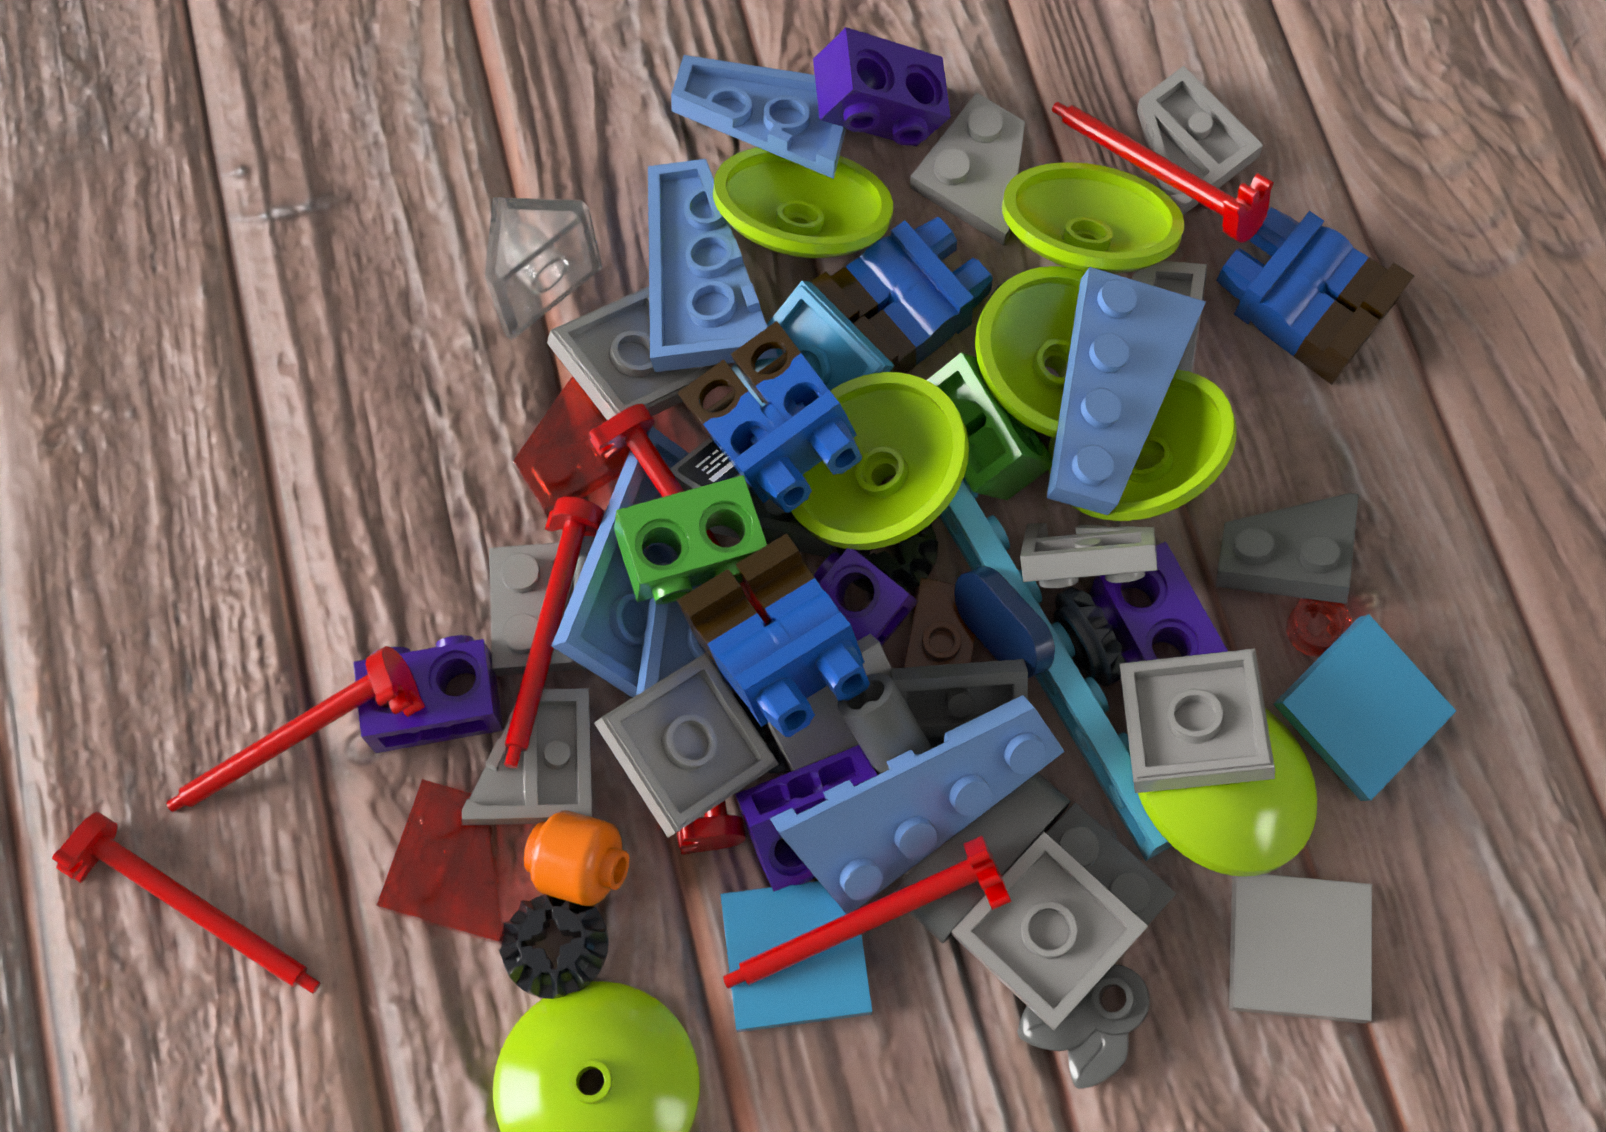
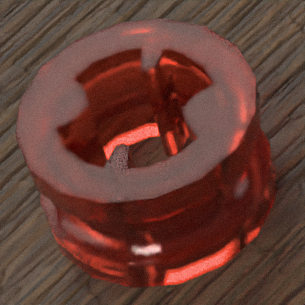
[1286,598,1351,657]

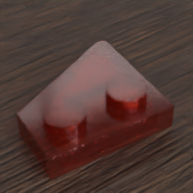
[513,376,630,518]
[376,779,504,945]

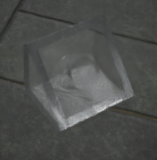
[485,197,603,341]

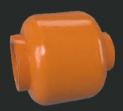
[524,810,629,906]

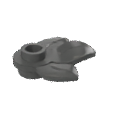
[1017,964,1150,1089]

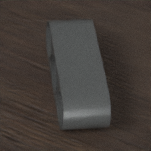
[895,772,1071,943]

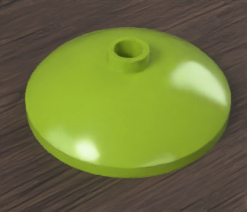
[713,147,893,258]
[1002,162,1184,274]
[975,266,1085,438]
[1048,369,1237,521]
[791,372,969,550]
[1138,708,1318,877]
[493,981,700,1132]

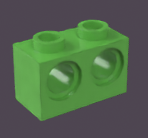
[927,352,1053,500]
[614,475,767,604]

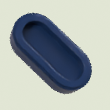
[954,566,1055,678]

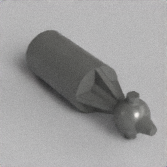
[837,673,932,775]

